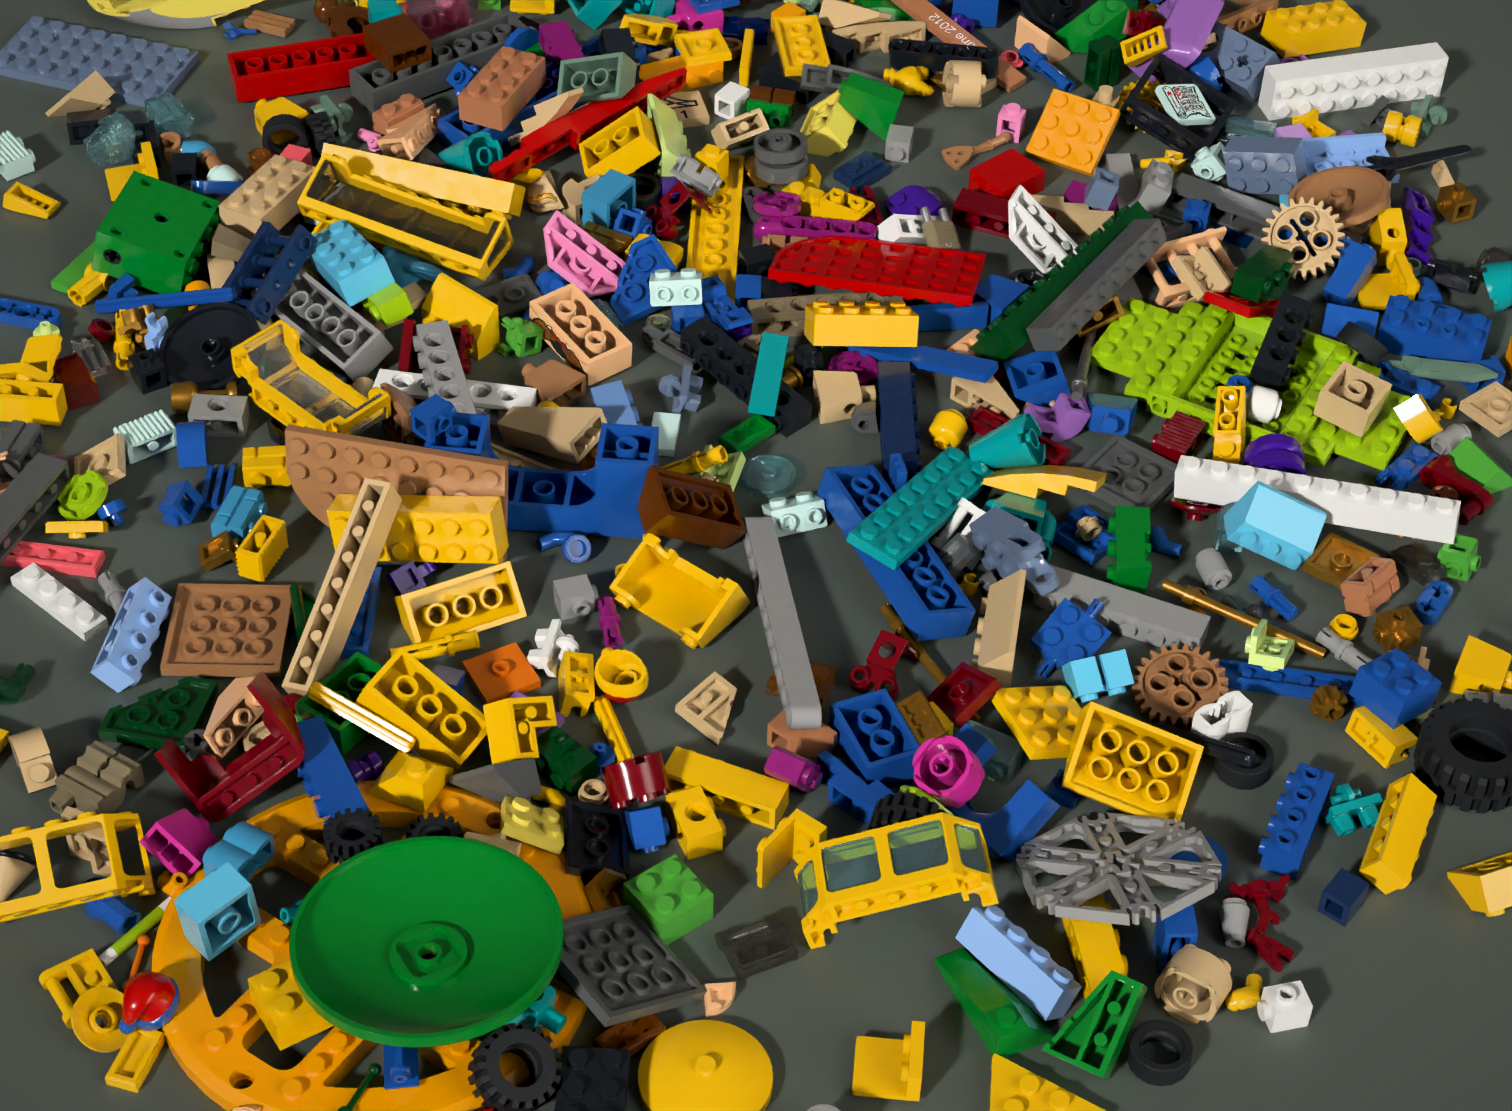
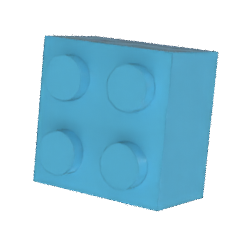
[174,862,262,961]

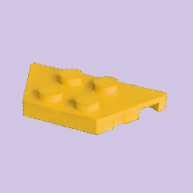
[989,1053,1106,1111]

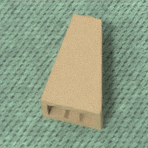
[496,406,607,464]

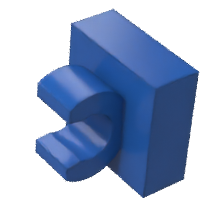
[107,273,139,299]
[1046,769,1081,810]

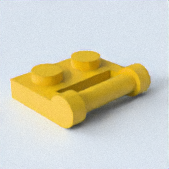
[39,948,118,1029]

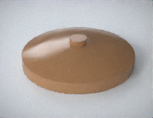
[1288,166,1390,228]

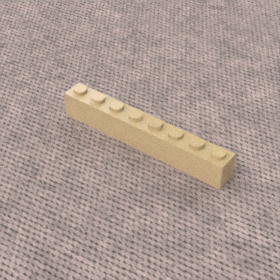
[282,478,402,696]

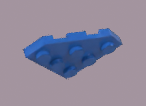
[610,234,679,327]

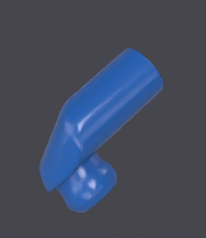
[1149,525,1183,558]
[537,532,577,551]

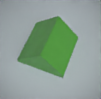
[1448,436,1512,494]

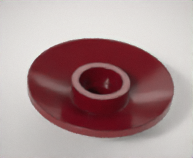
[1169,498,1225,521]

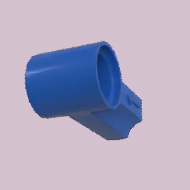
[84,877,141,935]

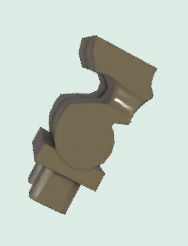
[49,740,146,815]

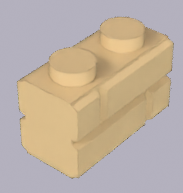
[711,108,769,150]

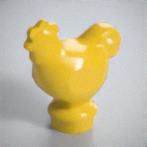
[883,66,934,96]

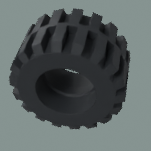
[867,792,946,873]
[468,1023,562,1111]

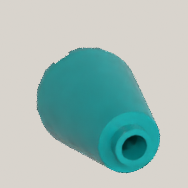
[438,132,503,178]
[1481,261,1512,313]
[966,413,1046,469]

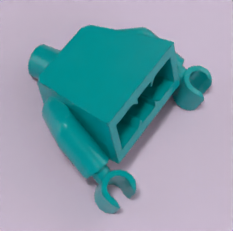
[982,492,1057,564]

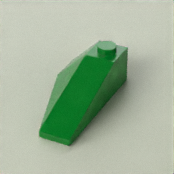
[934,948,1055,1058]

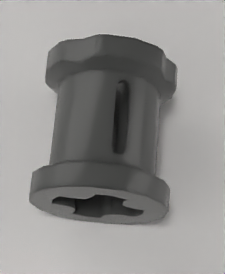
[183,729,214,761]

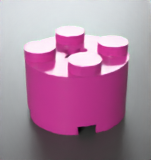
[912,735,985,808]

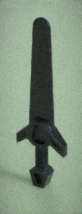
[1355,145,1472,181]

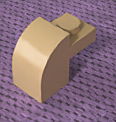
[562,174,601,226]
[8,727,57,794]

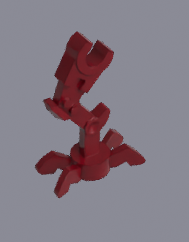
[1224,875,1294,973]

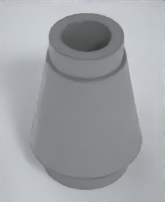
[1218,898,1250,948]

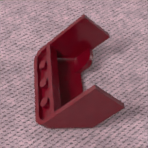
[154,671,306,822]

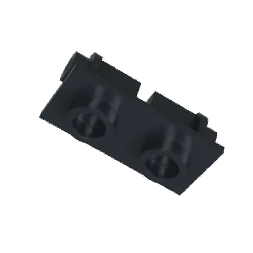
[1424,258,1480,295]

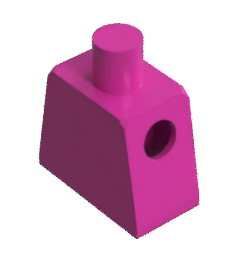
[666,0,724,32]
[139,809,217,878]

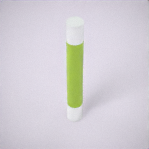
[98,896,172,968]

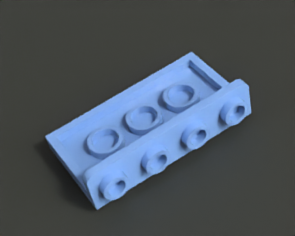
[1303,133,1400,183]

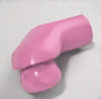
[357,128,382,152]

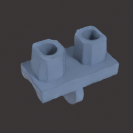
[659,363,703,414]

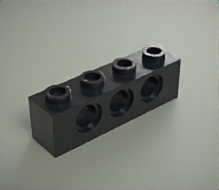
[1248,292,1314,391]

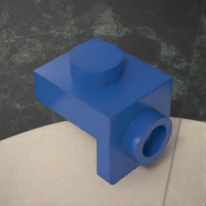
[535,269,568,295]

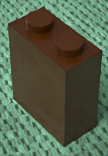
[362,13,432,74]

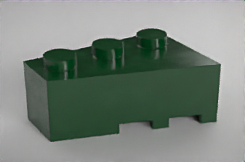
[1230,244,1295,303]

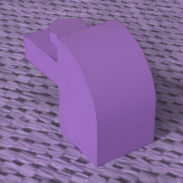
[1024,393,1091,442]

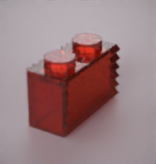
[49,352,100,411]

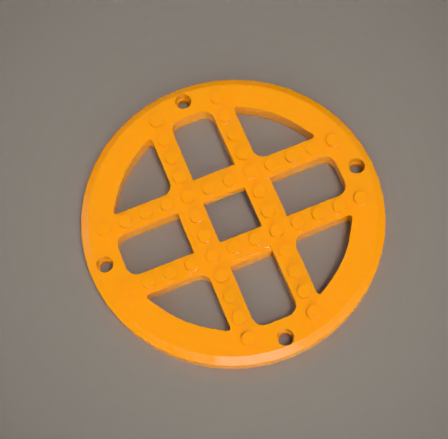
[152,780,593,1111]

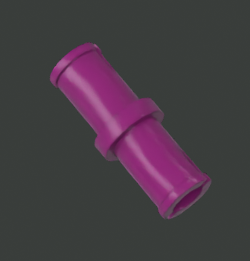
[597,596,623,649]

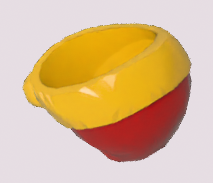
[594,647,649,703]

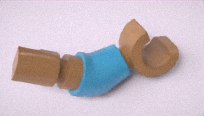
[158,132,223,172]

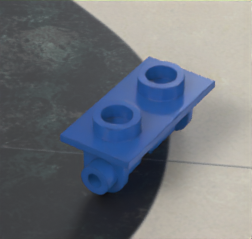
[383,1044,419,1090]

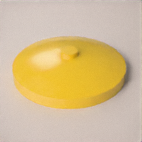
[638,1020,773,1111]

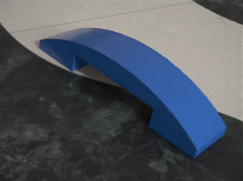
[702,275,753,330]

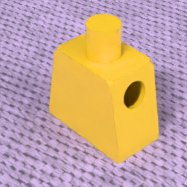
[254,97,308,144]
[1366,208,1407,270]
[1449,635,1512,695]

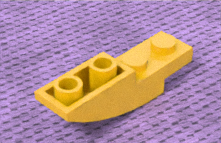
[781,181,875,221]
[1212,386,1246,465]

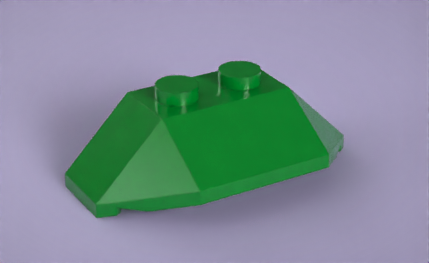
[1054,0,1138,54]

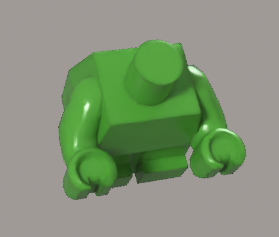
[498,316,544,357]

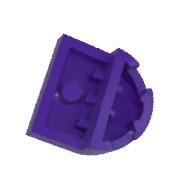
[882,185,943,216]

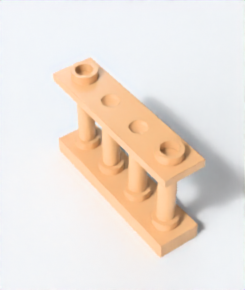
[1143,226,1238,309]

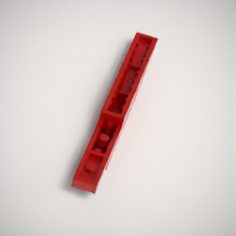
[488,67,687,182]

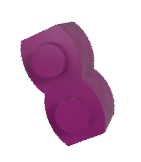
[764,746,823,793]

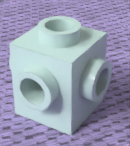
[1191,142,1226,182]

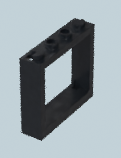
[1120,53,1238,161]

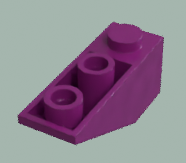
[539,21,587,66]

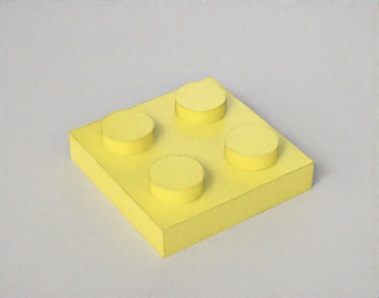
[500,795,564,855]

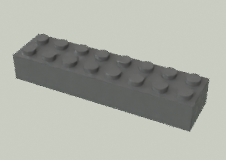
[349,11,528,113]

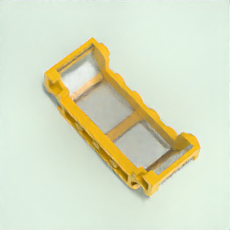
[231,319,392,436]

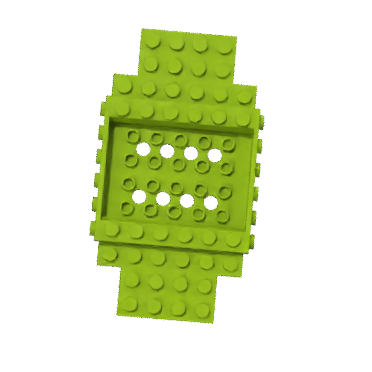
[1090,297,1412,470]

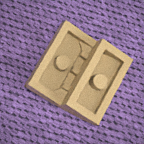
[61,806,112,877]

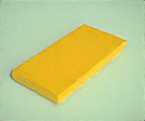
[772,15,831,77]

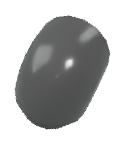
[851,400,879,433]

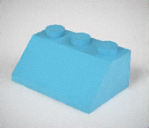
[1223,481,1327,571]

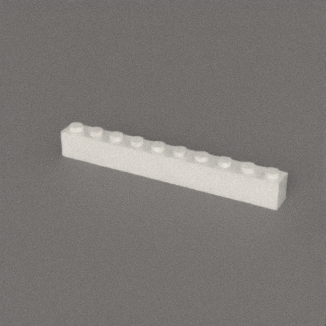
[1174,455,1461,544]

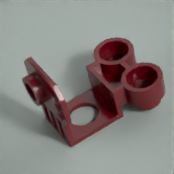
[645,180,713,241]
[848,630,918,702]

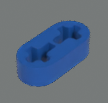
[1413,581,1454,625]

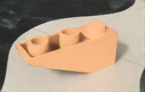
[203,677,264,759]

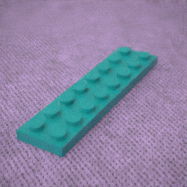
[846,446,994,570]

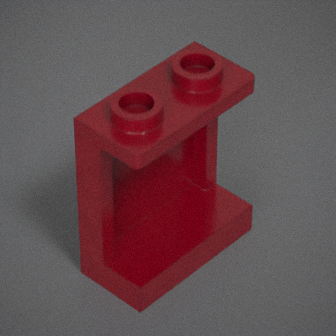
[398,319,474,377]

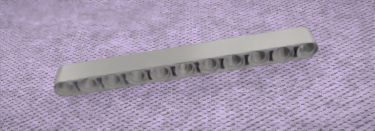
[742,517,822,730]

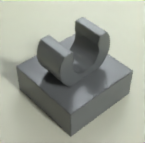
[1362,95,1391,128]

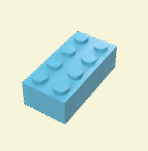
[307,219,395,307]

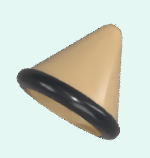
[0,849,37,902]

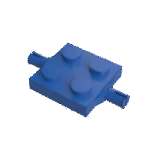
[1029,598,1112,679]

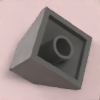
[448,758,542,803]

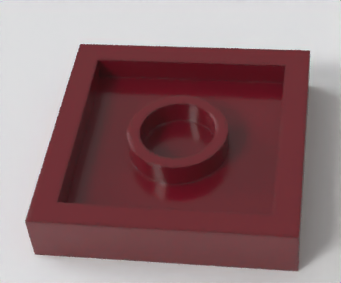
[926,662,1002,728]

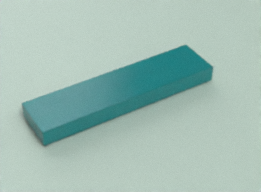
[748,332,789,417]

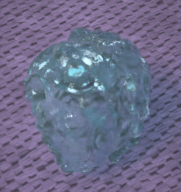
[83,112,136,165]

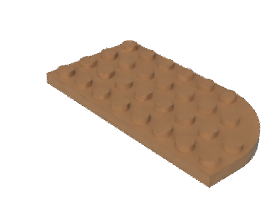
[285,425,509,563]

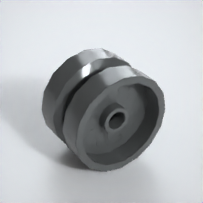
[754,128,808,184]

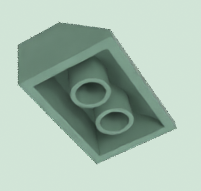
[557,52,637,104]

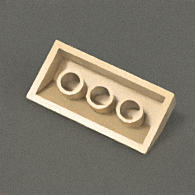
[971,569,1027,688]

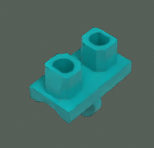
[1320,783,1383,838]

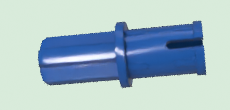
[1249,575,1299,621]

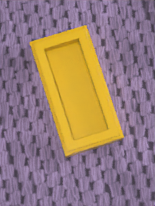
[105,1028,166,1093]

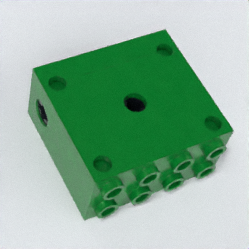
[91,171,221,294]

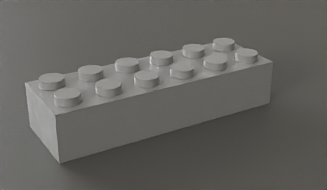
[250,269,394,383]

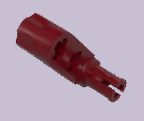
[1419,454,1493,526]

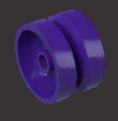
[1243,434,1307,475]

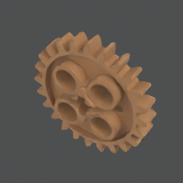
[1132,643,1229,730]

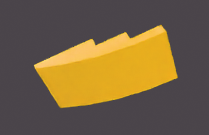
[982,465,1107,499]

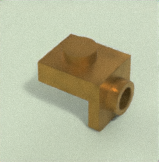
[584,868,627,912]

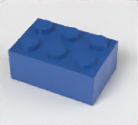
[829,688,920,786]

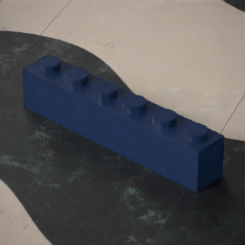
[877,361,922,482]

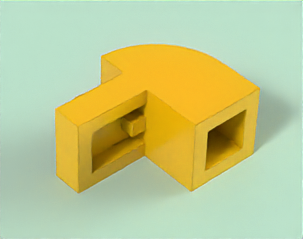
[1393,393,1443,444]

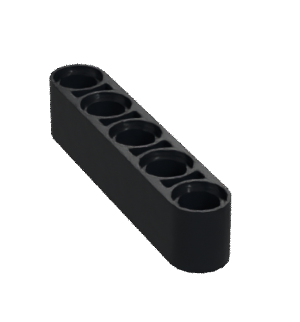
[888,39,999,79]

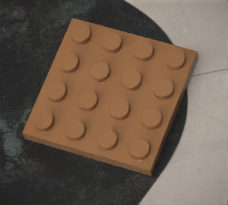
[160,583,292,678]

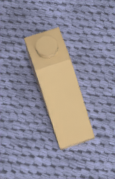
[819,0,891,32]
[950,376,1020,420]

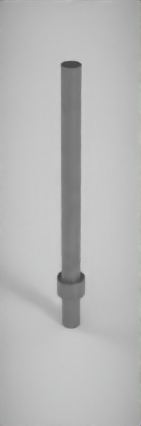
[1071,329,1097,401]

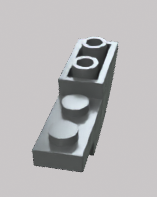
[799,63,892,94]

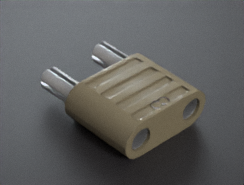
[920,207,962,251]

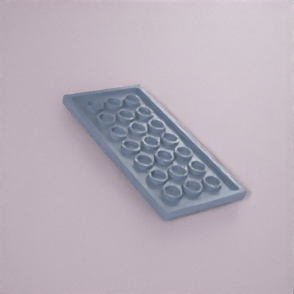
[0,16,200,110]

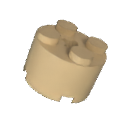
[942,60,986,108]
[1155,944,1232,1024]

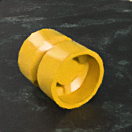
[1382,110,1423,148]

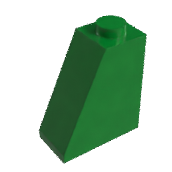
[838,72,904,141]

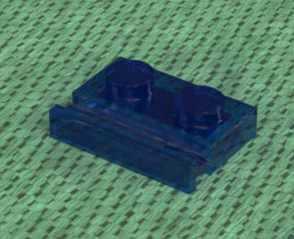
[722,16,770,45]

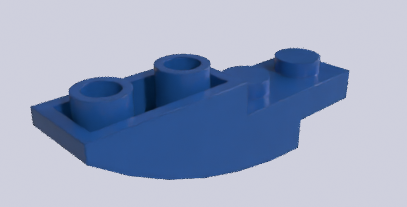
[817,750,896,825]

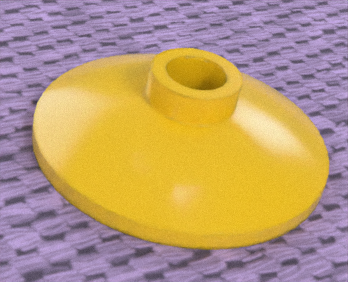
[71,986,129,1053]

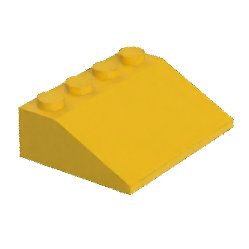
[1061,701,1204,822]

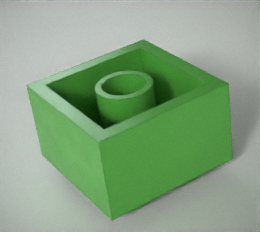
[623,854,714,945]

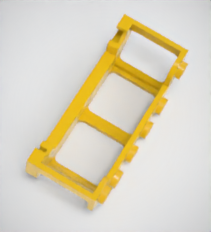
[0,811,156,923]

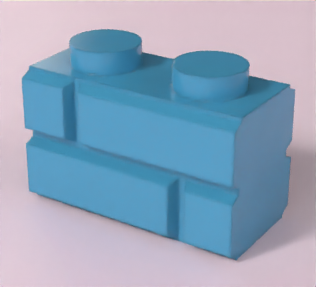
[210,485,268,542]

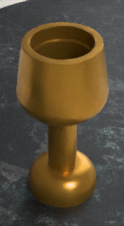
[170,381,237,413]

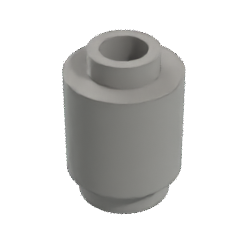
[1431,423,1472,456]
[1195,548,1232,590]

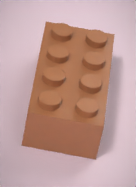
[458,46,546,132]

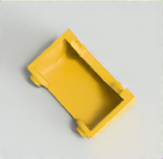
[609,533,751,649]

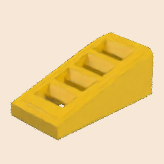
[1120,25,1167,67]
[2,182,61,219]

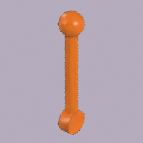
[122,934,150,992]

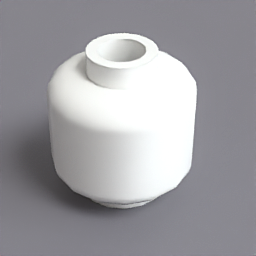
[1246,385,1282,423]

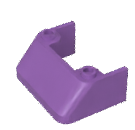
[1128,0,1224,85]

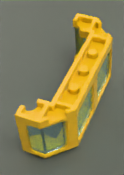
[794,812,999,949]

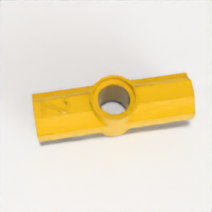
[67,263,118,307]

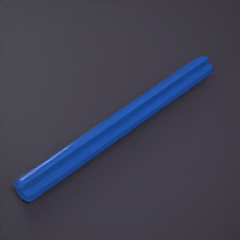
[94,287,237,314]

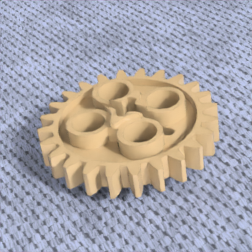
[1261,197,1345,280]

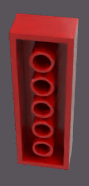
[227,33,375,103]

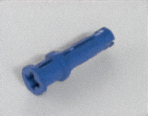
[1018,43,1075,93]

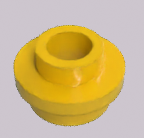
[1329,614,1358,640]

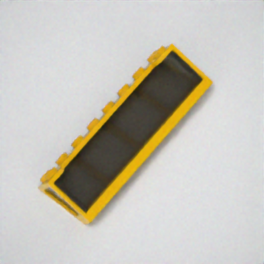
[297,153,514,281]

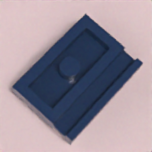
[833,151,892,193]

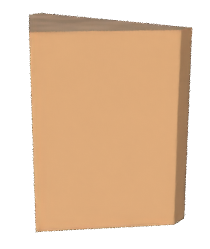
[1014,15,1071,64]

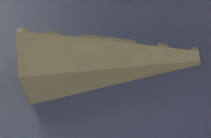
[211,224,336,294]

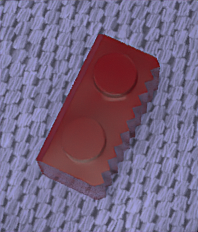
[1151,411,1206,465]

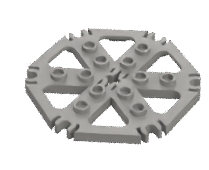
[1015,812,1222,926]

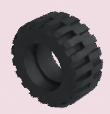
[1413,698,1512,813]

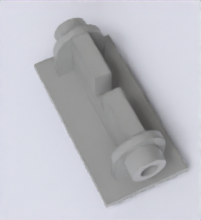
[670,154,723,198]

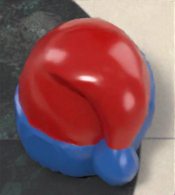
[119,971,180,1035]

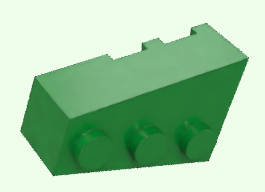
[1106,505,1152,595]
[1041,970,1148,1080]

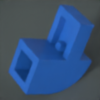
[176,421,209,468]

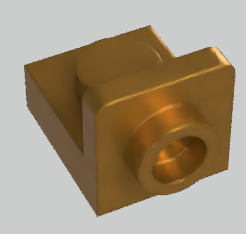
[197,530,242,572]

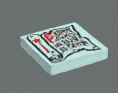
[1154,84,1216,126]

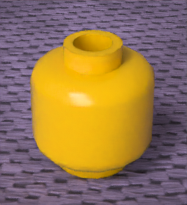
[928,409,968,450]

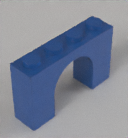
[1265,218,1377,307]
[945,723,1060,863]

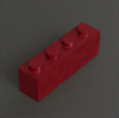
[952,188,1056,239]

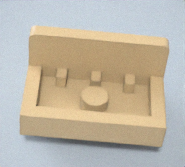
[1172,246,1232,301]

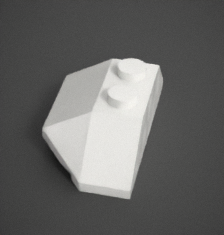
[1008,185,1078,274]

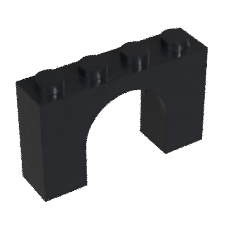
[758,29,856,105]

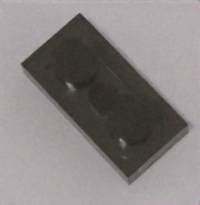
[1387,544,1446,586]

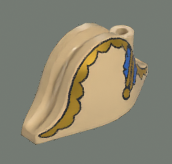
[525,170,564,213]

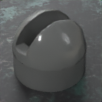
[978,570,998,595]

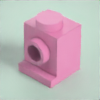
[996,103,1026,143]

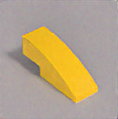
[620,14,678,47]

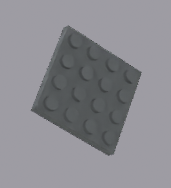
[557,904,707,1027]

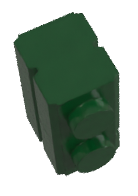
[1084,35,1122,92]

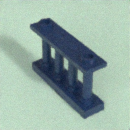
[222,221,318,325]

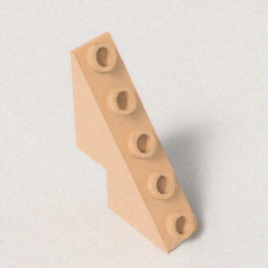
[377,103,445,161]

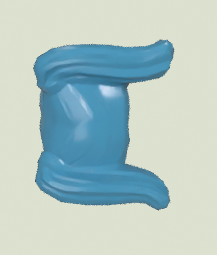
[382,245,450,288]

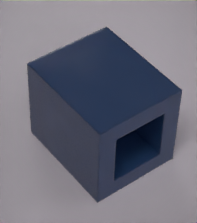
[1317,868,1370,927]

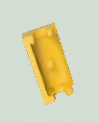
[558,651,595,717]
[1345,706,1418,769]

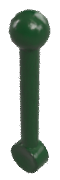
[338,1062,382,1111]

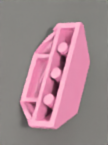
[543,210,626,297]

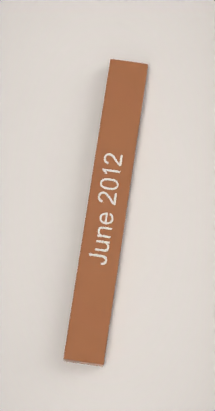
[890,0,1027,93]

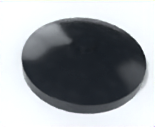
[1019,0,1097,39]
[159,302,264,391]

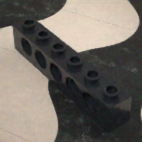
[679,316,812,438]

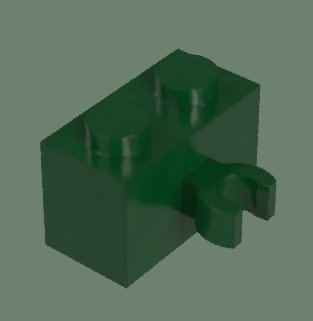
[535,726,598,797]

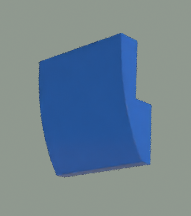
[1053,504,1112,565]

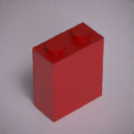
[968,148,1046,200]

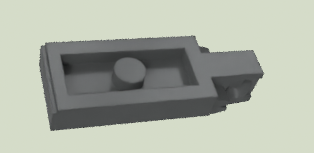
[641,324,699,372]

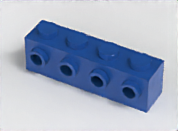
[1257,762,1335,880]

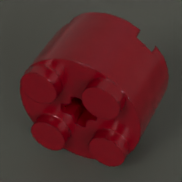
[601,751,671,810]

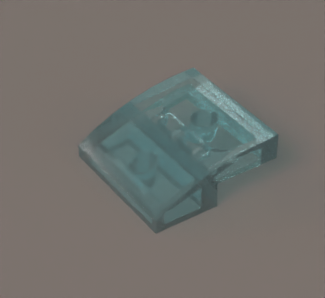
[1225,114,1278,137]

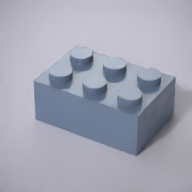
[1223,136,1307,195]

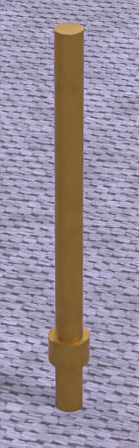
[1161,579,1327,660]
[880,603,983,728]

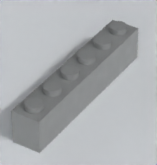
[1032,564,1211,651]

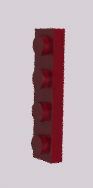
[966,405,1071,466]

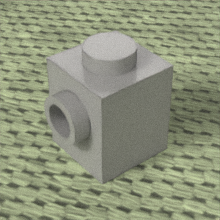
[553,574,599,621]

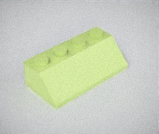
[647,94,691,188]

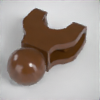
[313,0,369,37]

